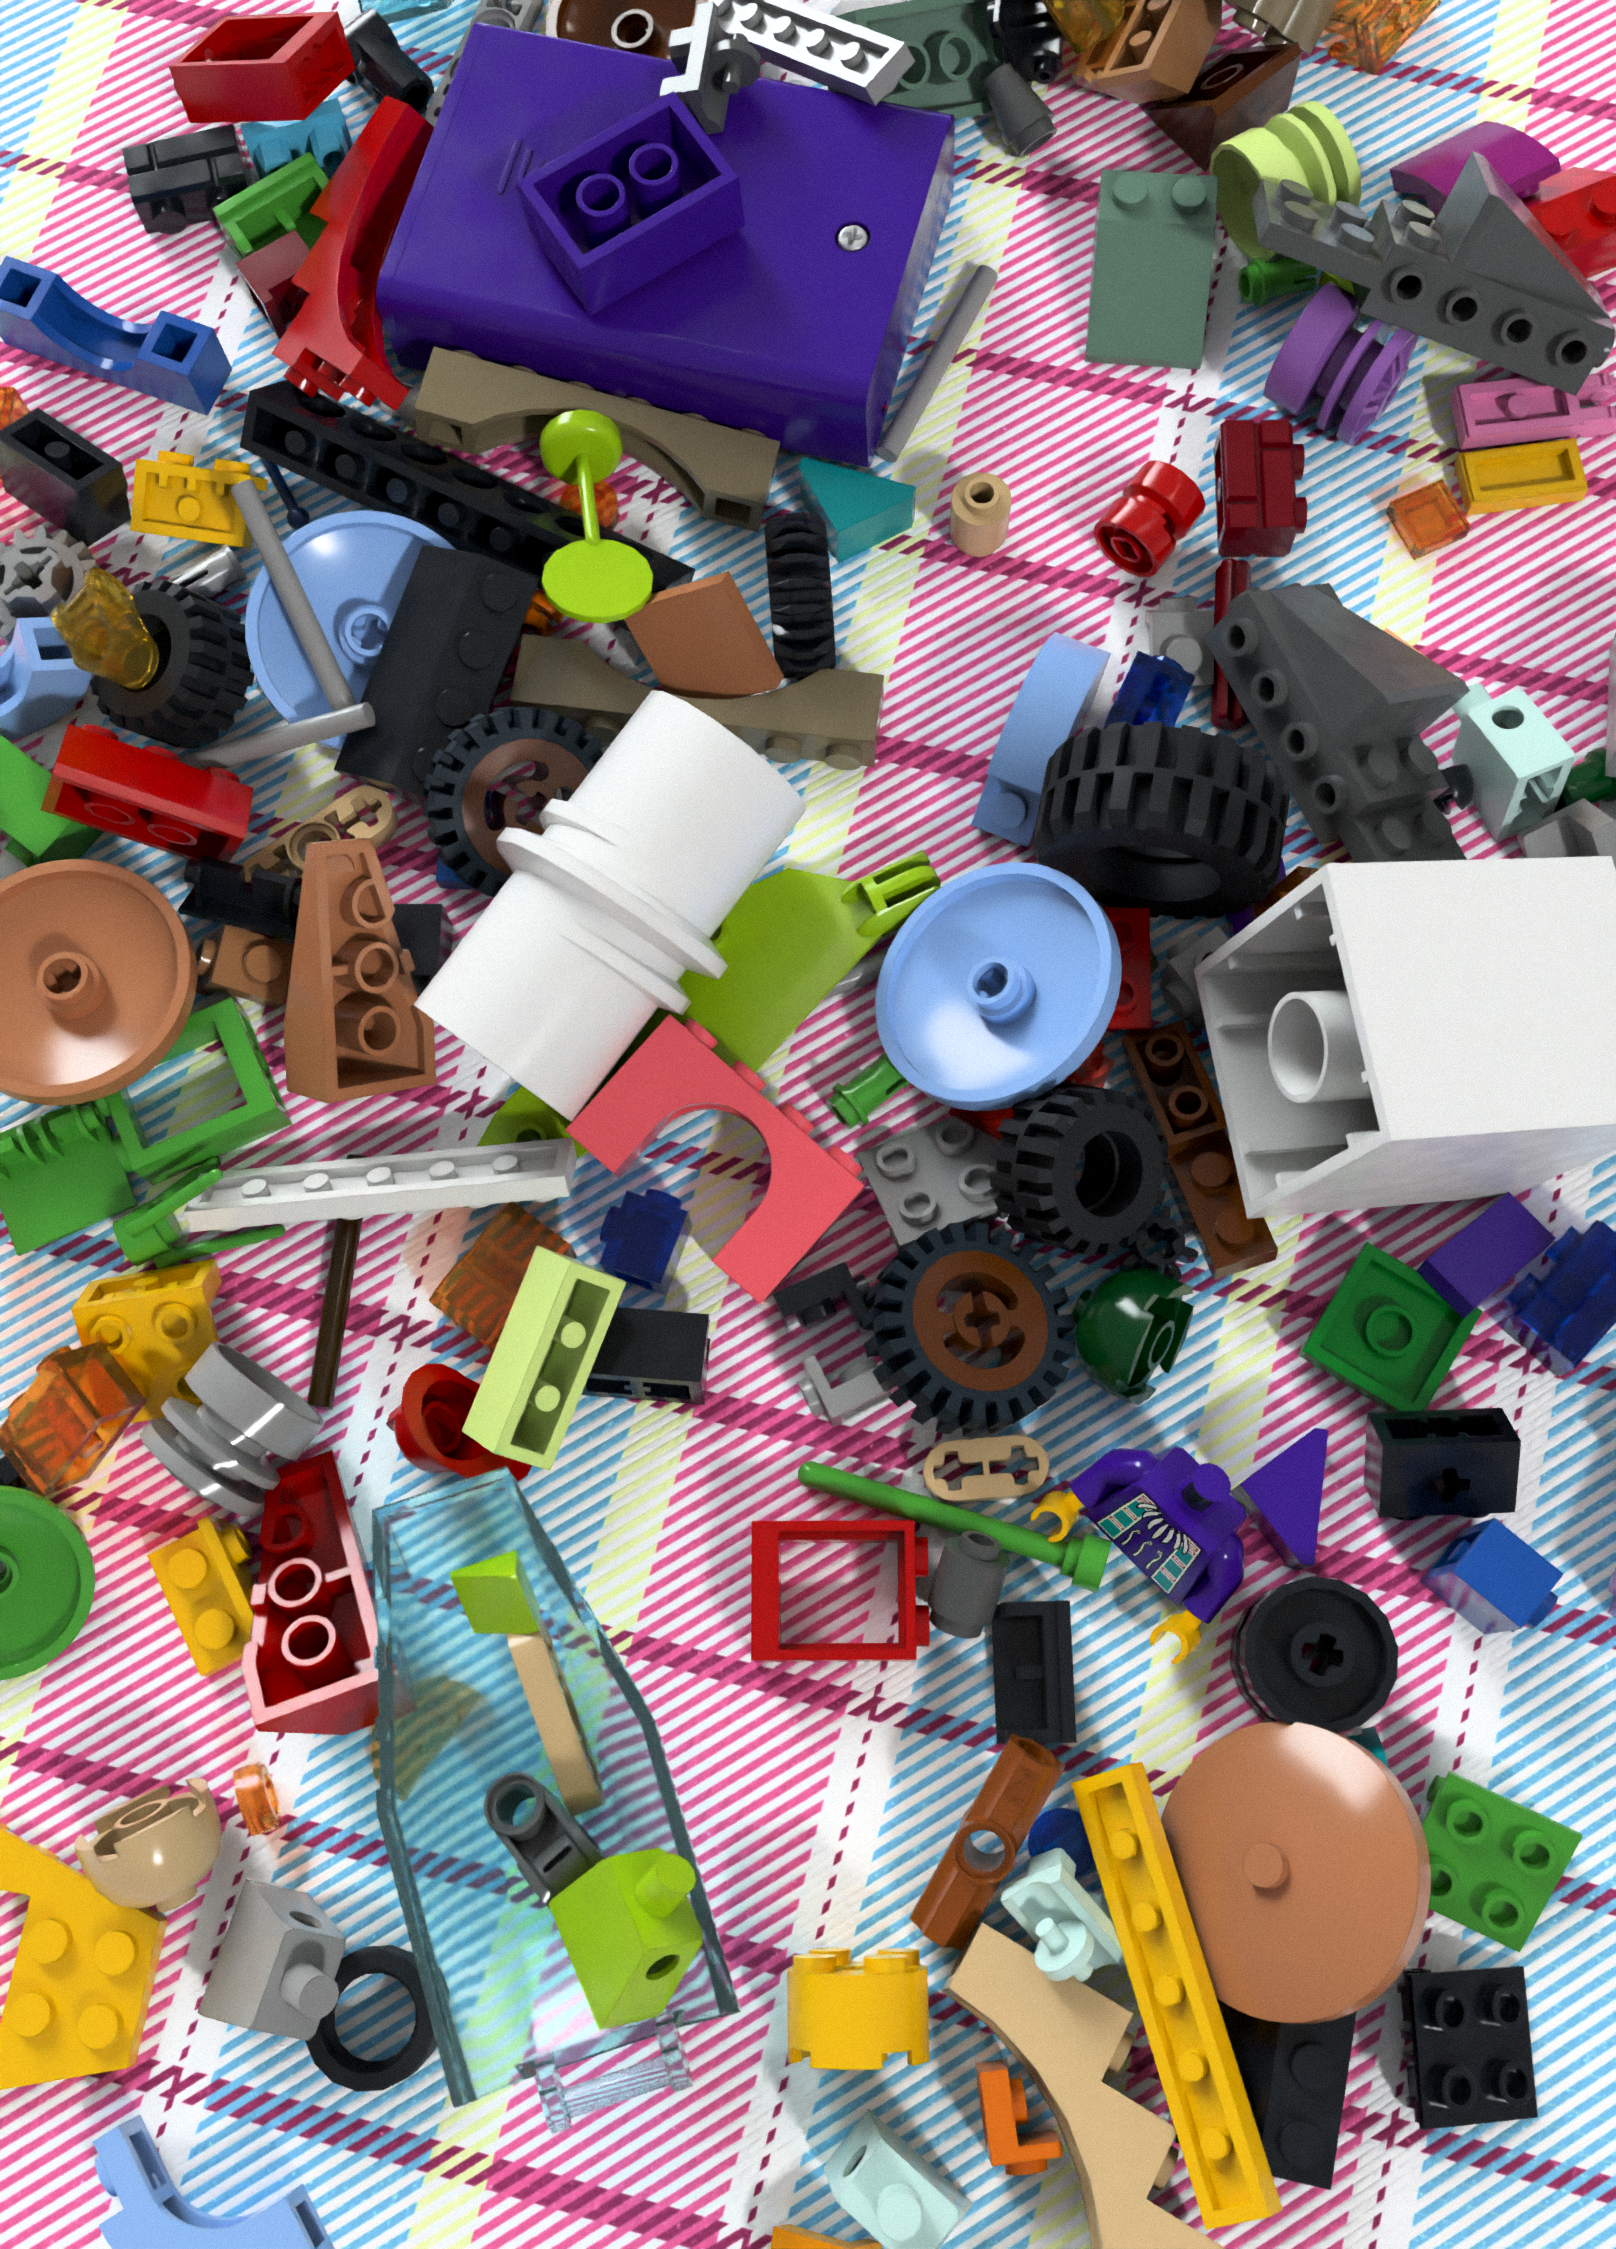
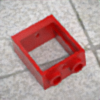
[169,11,356,123]
[751,1520,930,1662]

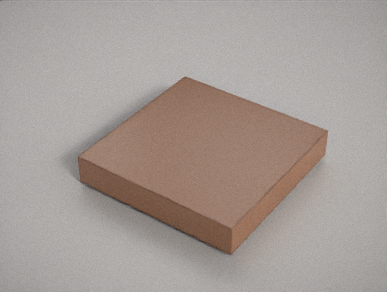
[624,571,784,699]

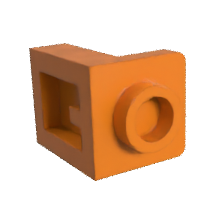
[975,2059,1063,2175]

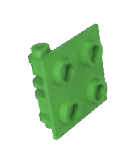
[0,1100,139,1256]
[1421,1771,1583,1953]

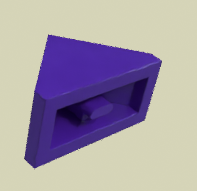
[1230,1428,1329,1570]

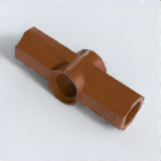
[910,1734,1065,1951]

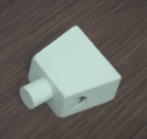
[1451,683,1576,842]
[823,2108,973,2249]

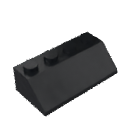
[334,545,540,807]
[1173,1998,1357,2190]

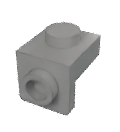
[1145,597,1214,688]

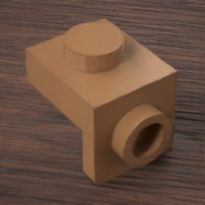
[195,925,294,1009]

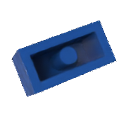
[1420,1518,1564,1635]

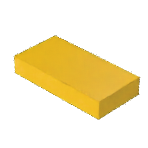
[1454,438,1588,516]

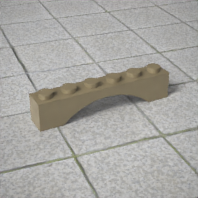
[414,346,780,533]
[510,634,884,770]

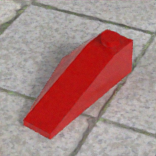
[241,1450,410,1735]

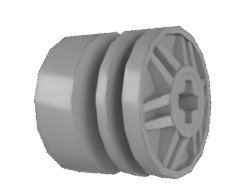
[139,1341,325,1517]

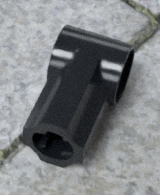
[343,8,435,115]

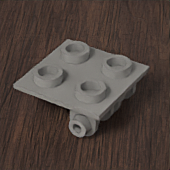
[857,1110,1008,1253]

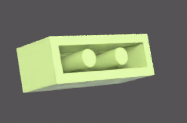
[462,1245,626,1471]

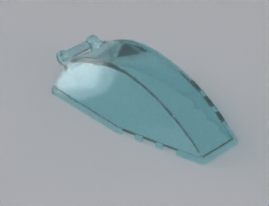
[372,1466,741,2134]

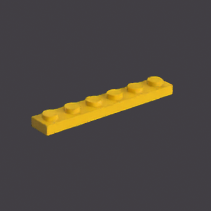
[1071,1762,1283,2230]

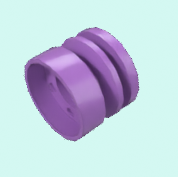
[1263,281,1419,446]

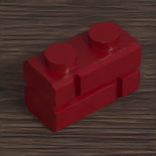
[1214,420,1307,557]

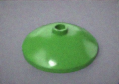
[0,1485,96,1681]

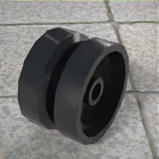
[1230,1577,1398,1733]

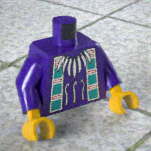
[1030,1446,1247,1664]

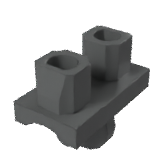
[660,1,762,135]

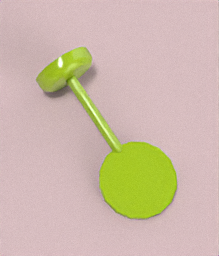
[539,409,653,624]

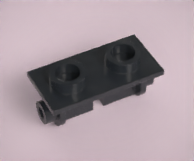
[178,855,302,941]

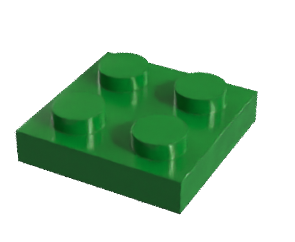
[1297,1242,1483,1412]

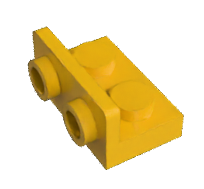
[130,450,268,549]
[147,1515,255,1677]

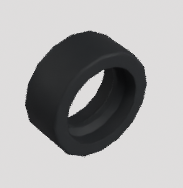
[305,1945,445,2092]

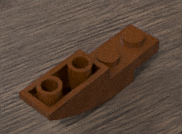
[1122,1020,1278,1280]

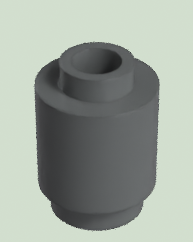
[927,1530,1010,1639]

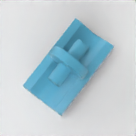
[240,98,353,180]

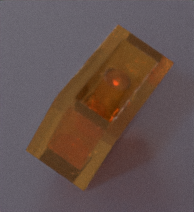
[0,1340,147,1497]

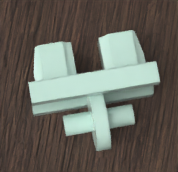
[1000,1848,1126,1982]

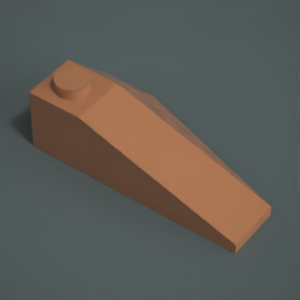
[284,838,436,1104]

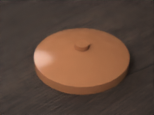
[0,859,197,1106]
[1161,1721,1431,2024]

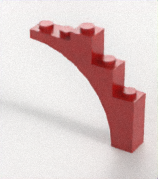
[271,95,434,411]

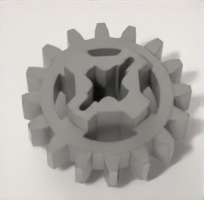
[0,525,107,647]

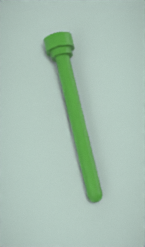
[798,1461,1112,1593]

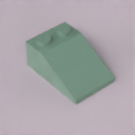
[828,0,1004,120]
[1085,169,1218,370]

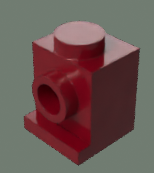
[235,229,311,339]

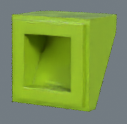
[450,1550,540,1634]

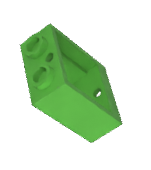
[95,997,292,1185]

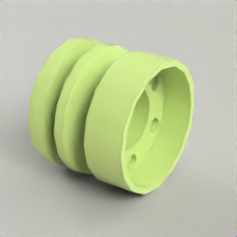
[1209,101,1362,262]

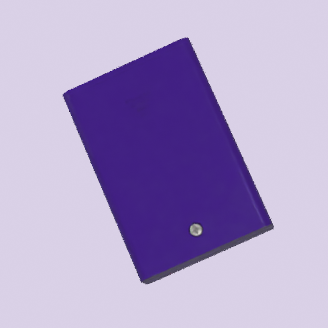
[376,22,955,468]

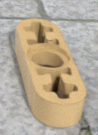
[241,786,398,883]
[506,1616,606,1816]

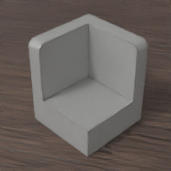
[1517,798,1616,870]

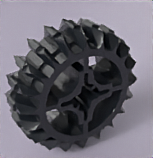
[764,512,836,681]

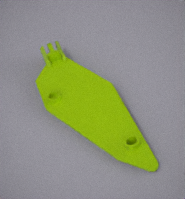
[464,849,941,1208]

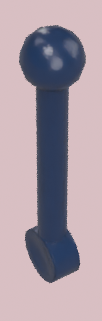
[252,453,310,530]

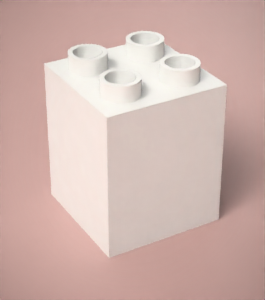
[1193,856,1616,1219]

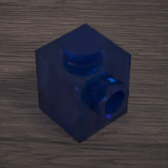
[599,1189,693,1296]

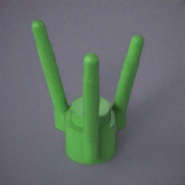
[113,1156,286,1269]

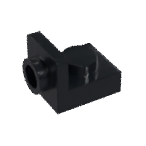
[773,1261,874,1335]

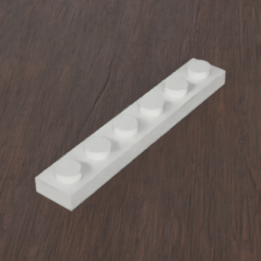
[184,1138,577,1232]

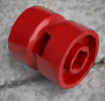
[1093,460,1206,577]

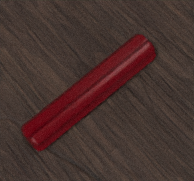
[1211,558,1251,730]

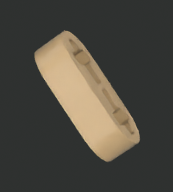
[923,1435,1049,1504]

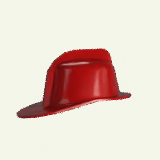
[386,1364,532,1489]

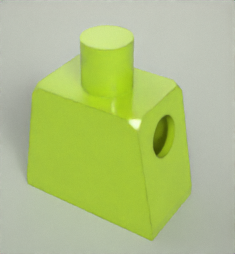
[548,1848,702,2030]

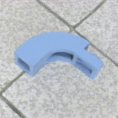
[0,615,94,741]
[971,632,1111,847]
[92,2115,335,2249]

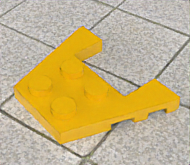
[0,1822,168,2090]

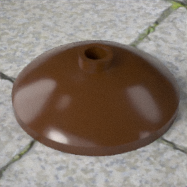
[546,0,709,60]

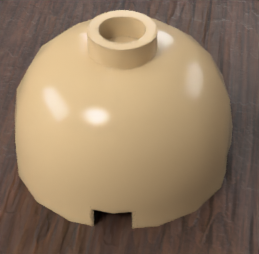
[74,1777,222,1912]

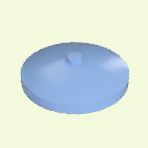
[245,510,456,752]
[875,862,1122,1111]

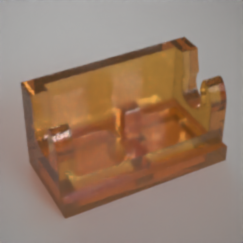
[1324,0,1442,75]

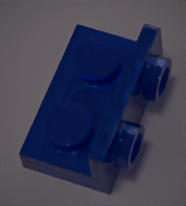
[1103,650,1195,729]

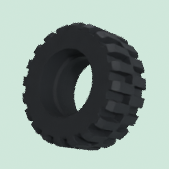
[1032,721,1290,920]

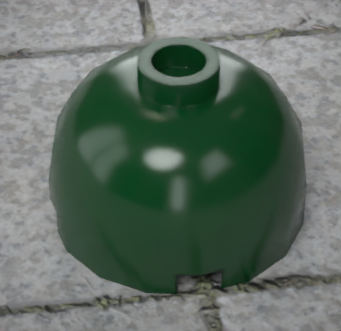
[1072,1268,1194,1405]

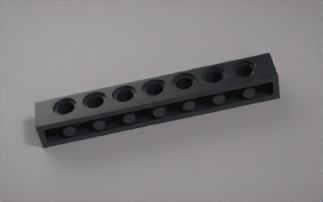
[240,380,696,632]

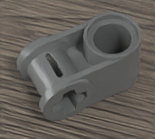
[484,1771,607,1909]

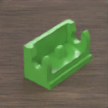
[213,151,329,260]

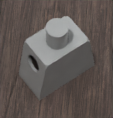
[197,1879,346,2041]

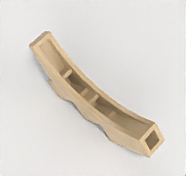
[941,1922,1225,2249]

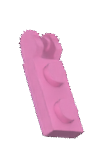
[1450,373,1616,450]

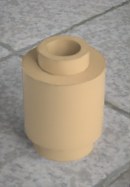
[949,472,1012,557]

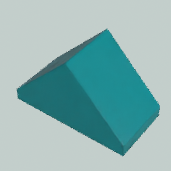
[798,457,916,563]

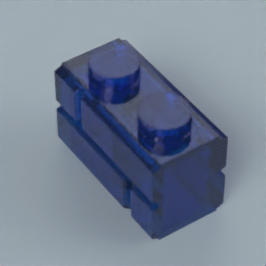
[1498,1220,1616,1376]

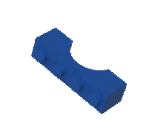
[0,256,233,416]

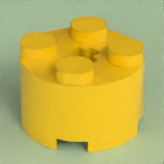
[787,1947,930,2070]

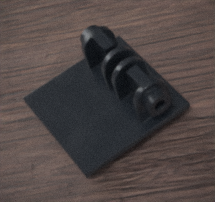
[987,0,1067,88]
[1396,1966,1538,2130]

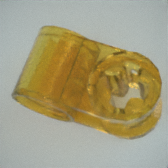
[50,567,159,690]

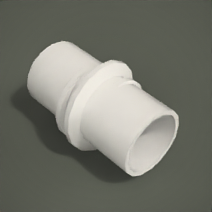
[413,690,807,1122]

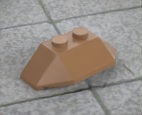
[1072,0,1222,104]

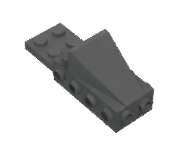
[1252,151,1616,396]
[1204,583,1470,863]

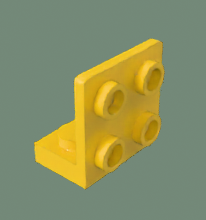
[71,1259,222,1427]

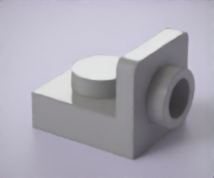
[797,1355,898,1428]

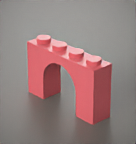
[565,1014,865,1306]

